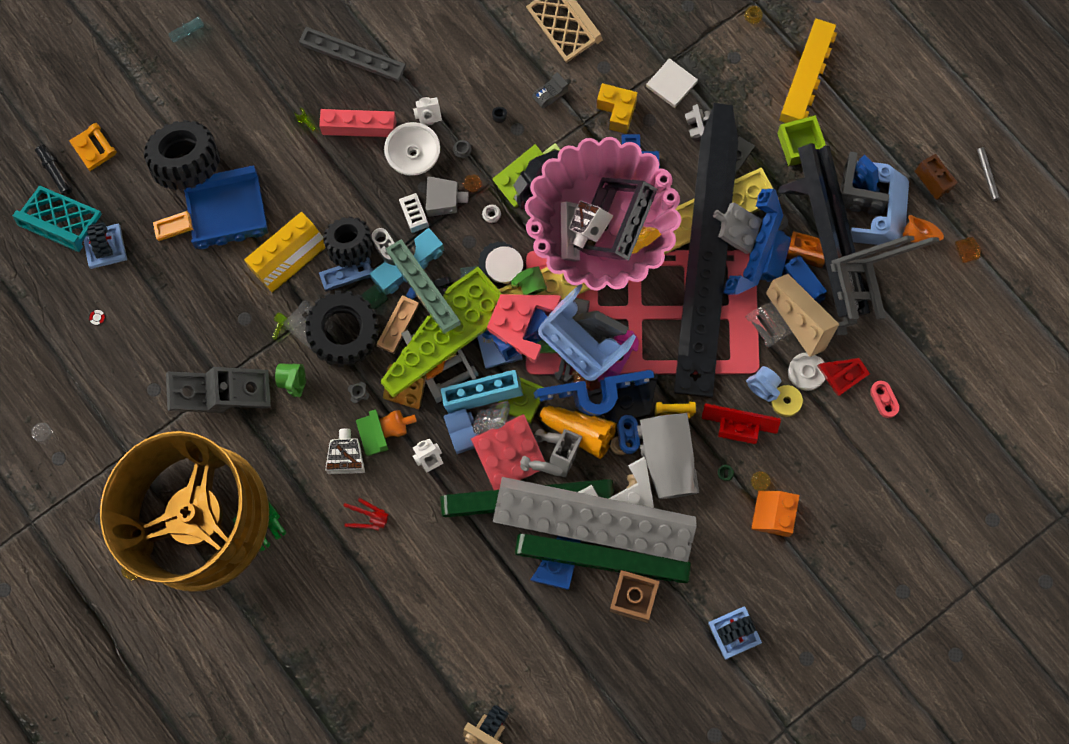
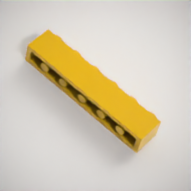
[779,18,837,123]

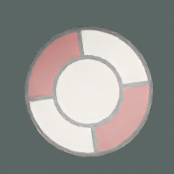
[89,310,105,325]

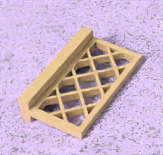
[526,0,603,63]

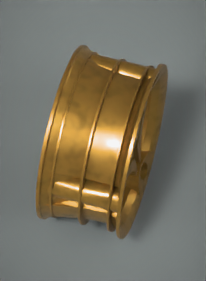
[100,431,269,592]

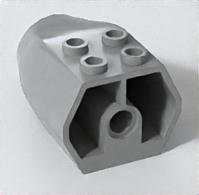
[637,413,699,499]

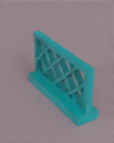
[12,185,102,252]

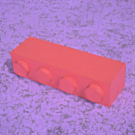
[319,109,396,137]

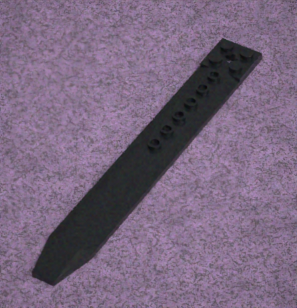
[674,103,738,398]

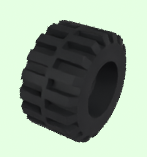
[323,216,374,267]

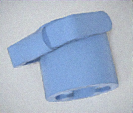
[746,366,781,402]

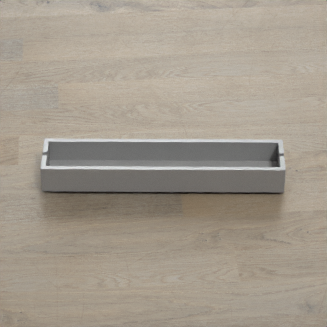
[493,477,696,562]

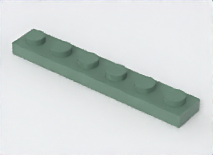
[385,239,461,334]

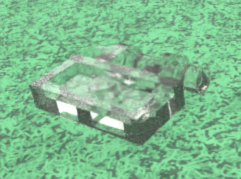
[473,400,510,434]

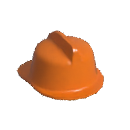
[903,215,944,243]

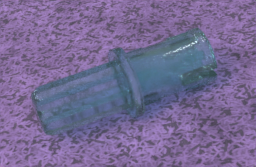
[168,16,204,43]

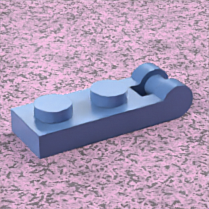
[319,257,374,292]

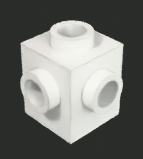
[413,97,442,126]
[413,438,443,473]

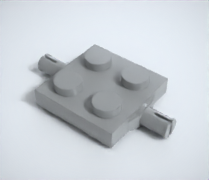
[713,202,762,254]

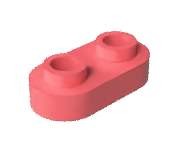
[870,381,899,418]

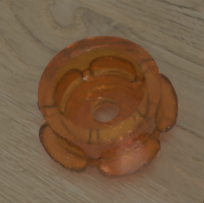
[463,174,482,192]

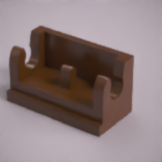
[914,154,958,200]

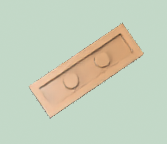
[376,295,419,354]

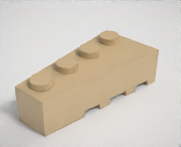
[766,274,839,357]

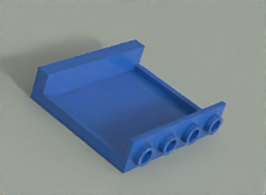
[184,165,269,249]

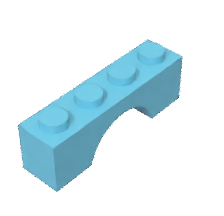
[370,228,444,296]

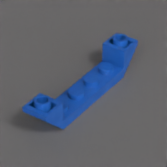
[723,188,783,295]

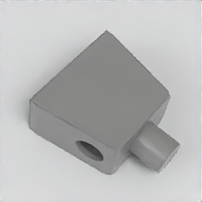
[426,177,469,217]

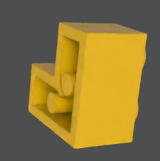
[597,83,638,134]

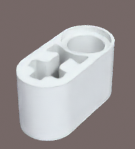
[372,228,395,265]

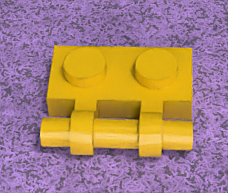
[632,226,662,254]

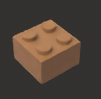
[610,570,660,623]

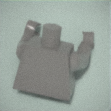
[520,429,582,477]

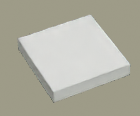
[646,59,698,108]

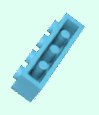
[441,370,523,414]

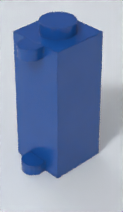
[760,230,791,282]
[783,256,827,304]

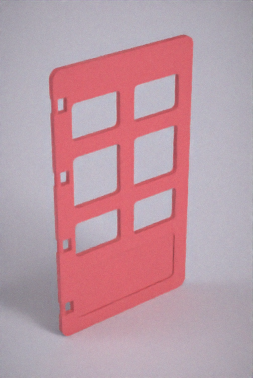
[526,250,759,375]

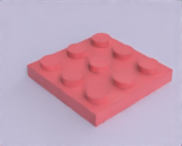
[470,414,545,490]

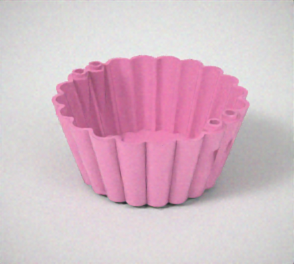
[525,137,681,291]

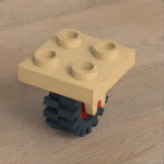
[463,705,509,744]

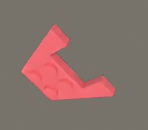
[487,294,561,363]

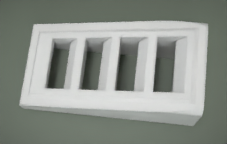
[399,193,429,233]

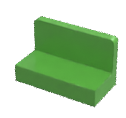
[356,410,389,456]

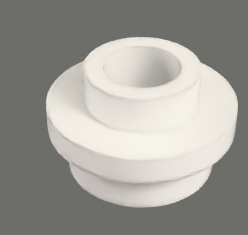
[482,205,501,223]

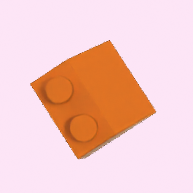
[751,491,800,537]

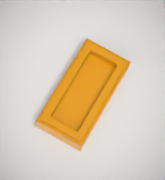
[153,211,193,241]

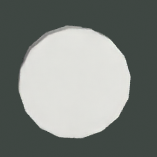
[486,247,523,284]
[788,353,825,391]

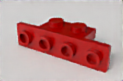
[702,404,781,444]

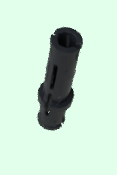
[35,144,73,196]

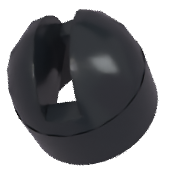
[492,107,507,123]

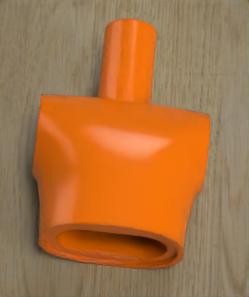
[379,410,417,438]

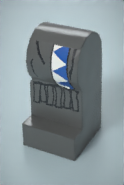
[532,72,568,108]

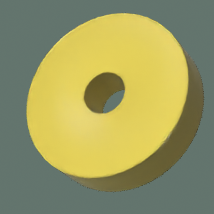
[771,385,803,417]

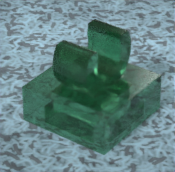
[361,284,388,309]

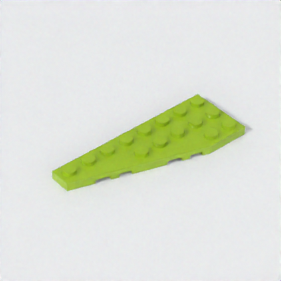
[381,267,502,397]

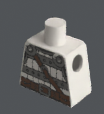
[569,201,614,249]
[326,429,365,474]

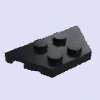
[587,373,658,424]

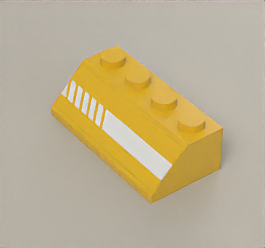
[244,211,325,293]

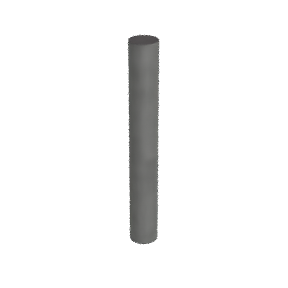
[977,147,1000,201]

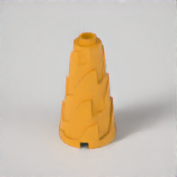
[540,405,617,459]

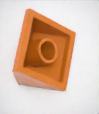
[786,231,825,268]

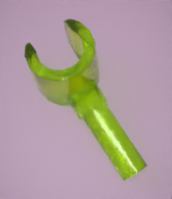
[294,107,316,131]
[272,312,287,340]

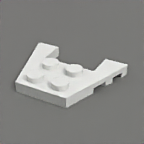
[578,457,654,508]

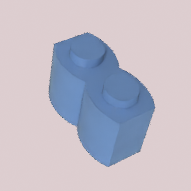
[443,409,479,454]

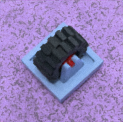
[84,222,127,269]
[708,606,762,660]

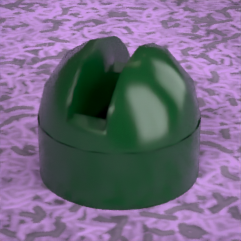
[718,465,734,481]

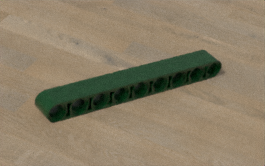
[440,479,615,517]
[515,534,691,583]

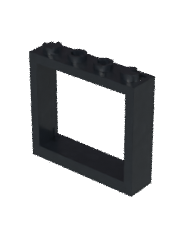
[574,177,658,261]

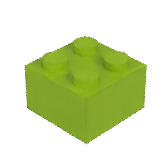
[777,115,826,166]

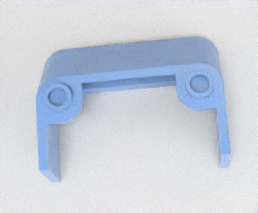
[851,161,909,247]
[538,284,636,381]

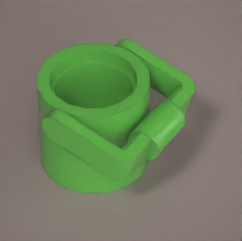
[511,266,547,295]
[275,364,306,397]

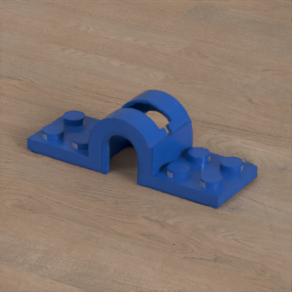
[534,370,654,416]

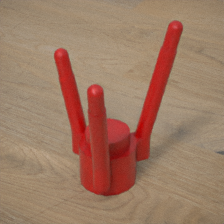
[343,498,389,531]

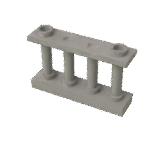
[401,330,479,403]

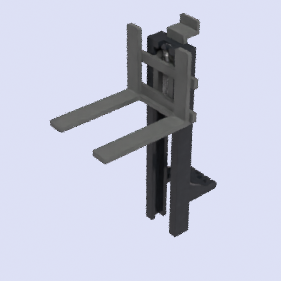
[778,143,940,335]

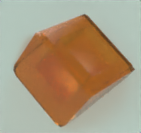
[955,237,981,263]

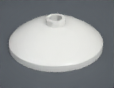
[384,122,440,175]

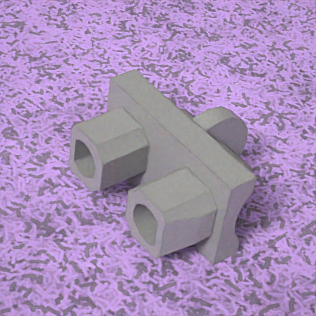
[685,104,710,140]

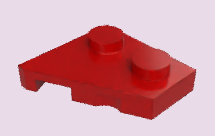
[817,358,870,396]

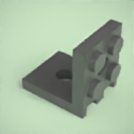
[840,151,890,216]
[559,311,628,358]

